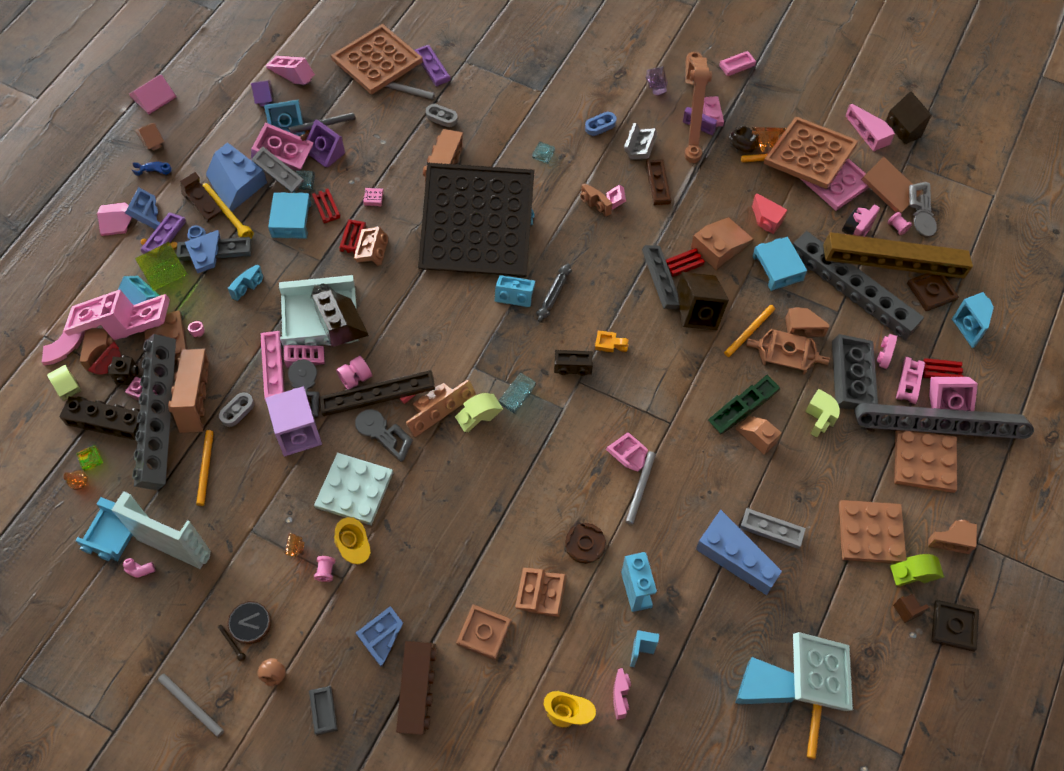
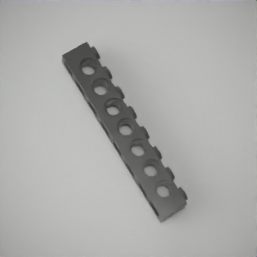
[793,231,924,341]
[132,334,176,490]

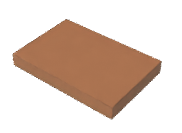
[861,156,921,213]

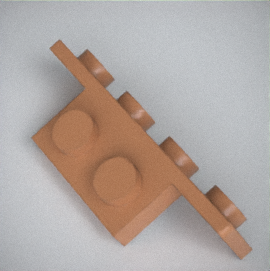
[406,380,476,437]

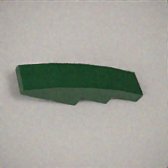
[708,374,780,434]

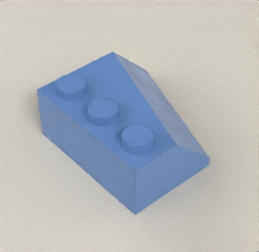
[206,143,267,212]

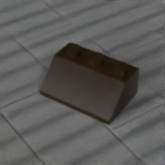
[312,290,369,347]

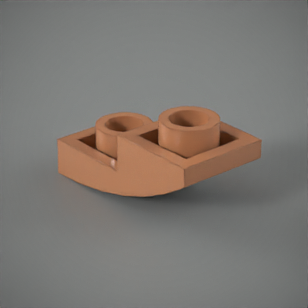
[580,184,613,217]

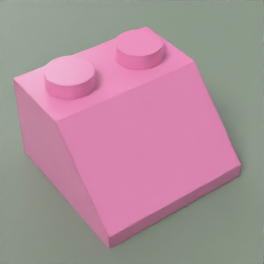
[929,377,978,421]

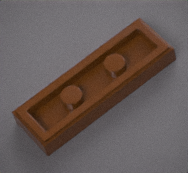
[646,159,671,205]

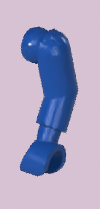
[132,161,172,176]

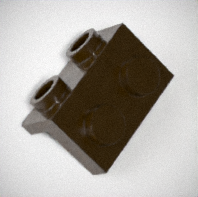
[554,350,593,376]

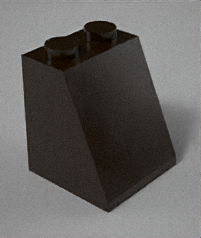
[677,272,729,331]

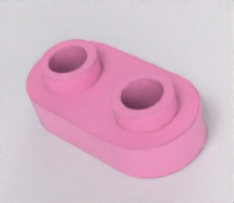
[876,334,897,369]

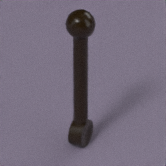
[217,624,246,661]

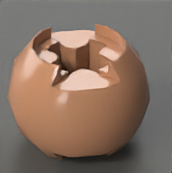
[257,658,286,686]

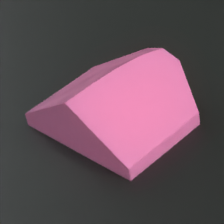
[97,203,132,236]
[606,432,648,472]

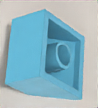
[264,100,305,136]
[952,292,994,348]

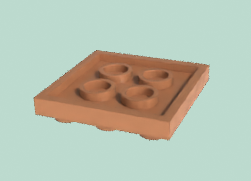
[894,430,957,493]
[839,500,906,564]

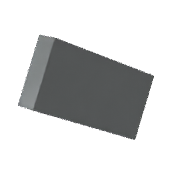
[309,686,338,736]

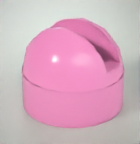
[188,321,204,337]

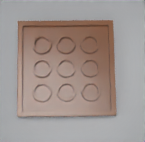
[331,24,423,95]
[764,117,858,189]

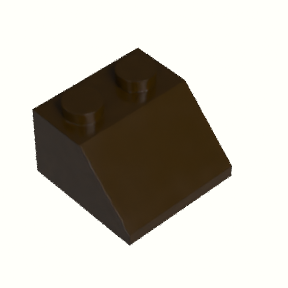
[885,91,932,144]

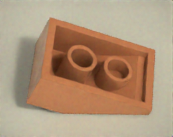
[691,217,754,270]

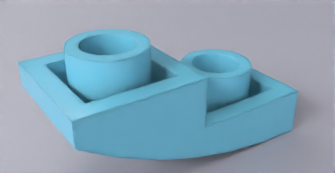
[228,265,263,301]

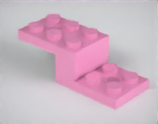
[64,289,170,341]

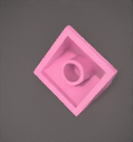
[129,74,176,114]

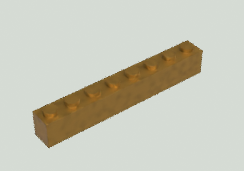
[823,232,973,279]

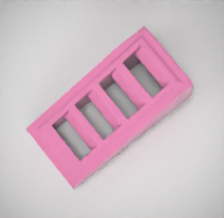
[284,345,325,368]

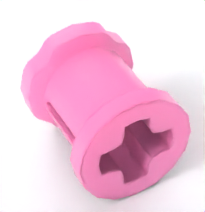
[887,212,912,235]
[314,556,336,582]

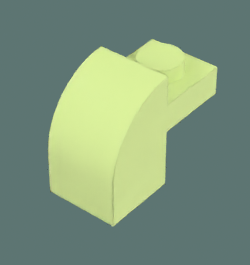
[47,365,81,401]
[805,389,840,437]
[455,393,503,432]

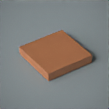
[456,604,512,660]

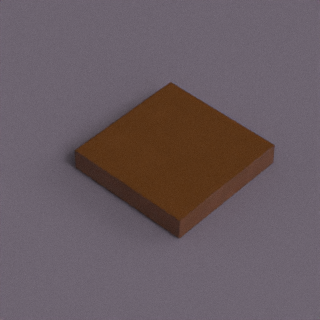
[907,274,959,311]

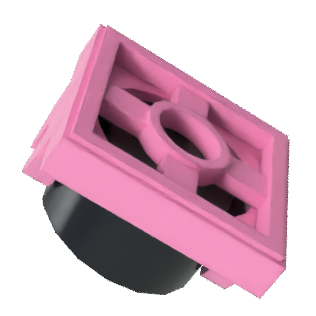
[842,204,880,237]

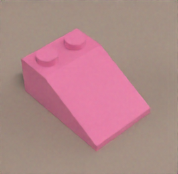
[251,122,314,171]

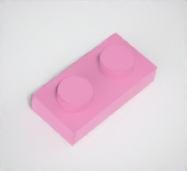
[703,96,724,127]

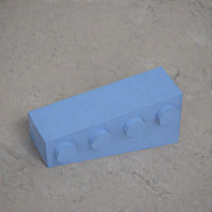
[696,509,782,595]

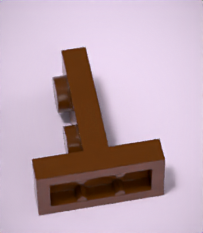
[180,172,222,222]

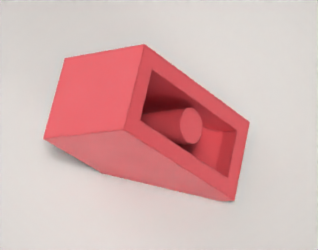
[752,193,787,234]

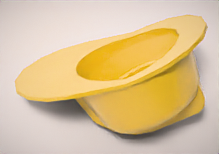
[334,517,371,564]
[544,691,596,728]

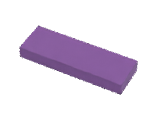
[414,45,450,86]
[141,212,186,259]

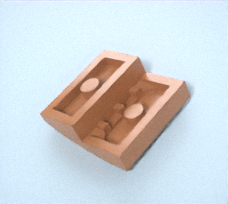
[515,568,567,617]

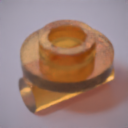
[64,470,88,490]
[285,533,305,557]

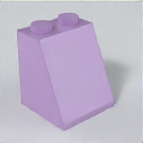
[265,386,322,456]

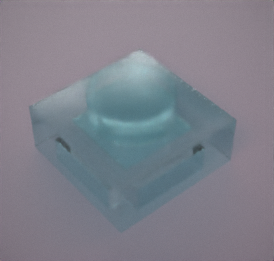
[532,142,555,164]
[296,170,315,190]

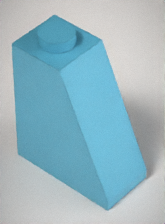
[735,657,795,704]

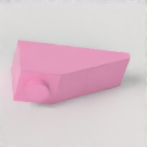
[266,56,315,85]
[846,104,895,152]

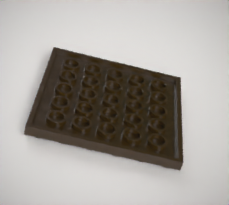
[418,163,535,277]

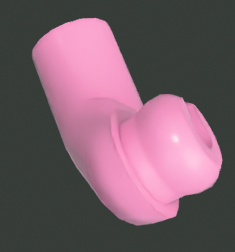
[123,559,155,578]

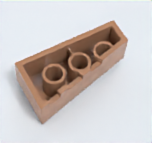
[423,129,463,183]
[168,349,209,433]

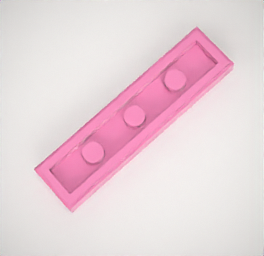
[260,331,285,401]

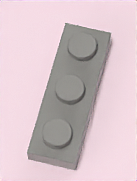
[251,147,304,193]
[740,508,806,549]

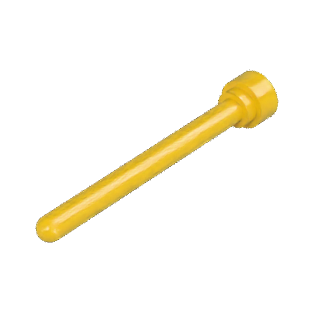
[202,183,254,239]

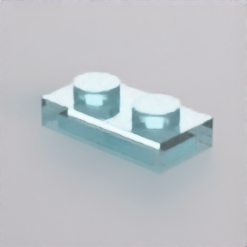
[499,373,536,414]

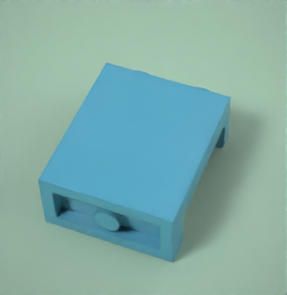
[268,192,311,238]
[753,237,807,291]
[76,497,133,561]
[621,552,657,612]

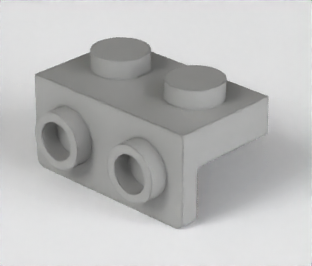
[624,123,658,160]

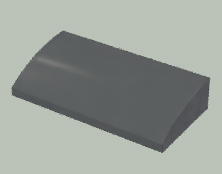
[832,334,878,409]

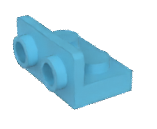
[495,275,535,307]

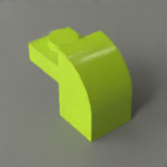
[890,554,944,587]

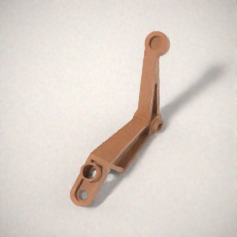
[684,52,712,163]

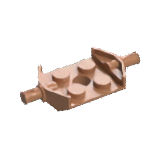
[746,329,830,375]

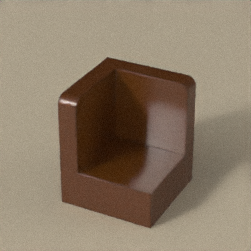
[893,594,929,623]

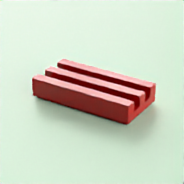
[312,189,340,223]
[339,219,366,254]
[666,248,705,277]
[923,358,964,379]

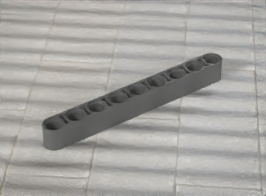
[854,403,1034,439]

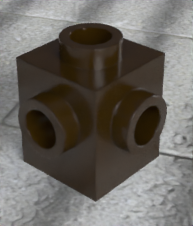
[108,356,139,385]

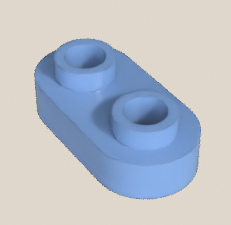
[585,112,616,136]

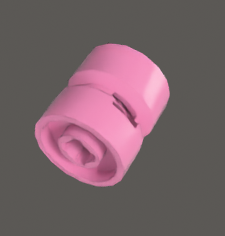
[336,356,372,390]

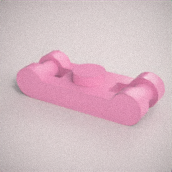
[896,357,925,404]

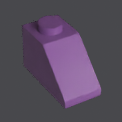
[251,80,273,106]

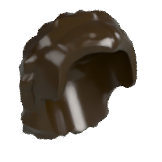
[729,126,760,152]

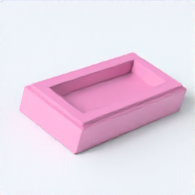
[719,51,756,76]

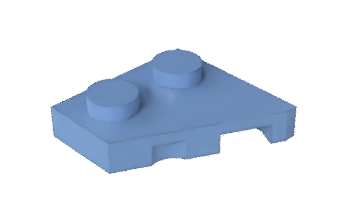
[125,187,160,230]
[185,230,220,273]
[356,606,403,667]

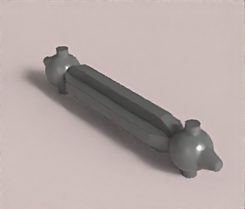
[536,263,572,321]

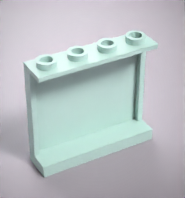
[279,275,359,348]
[111,491,211,569]

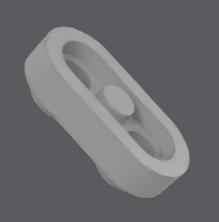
[426,104,458,127]
[219,393,254,427]

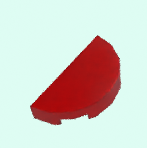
[88,341,121,375]

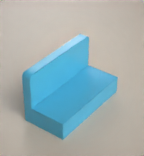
[118,276,160,305]
[630,630,659,667]

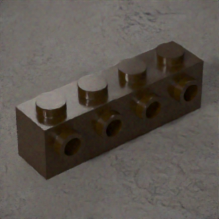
[59,396,140,440]

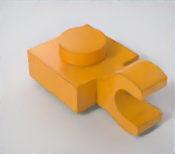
[595,330,629,353]

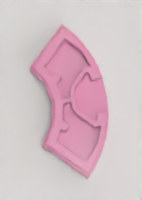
[42,330,85,366]

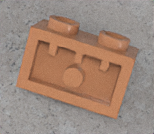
[354,227,389,266]

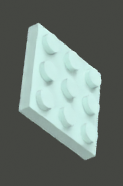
[314,453,393,526]
[793,632,853,711]

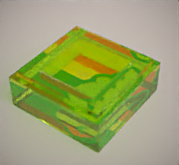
[76,445,103,472]

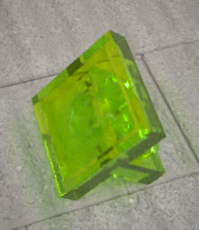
[135,242,187,291]

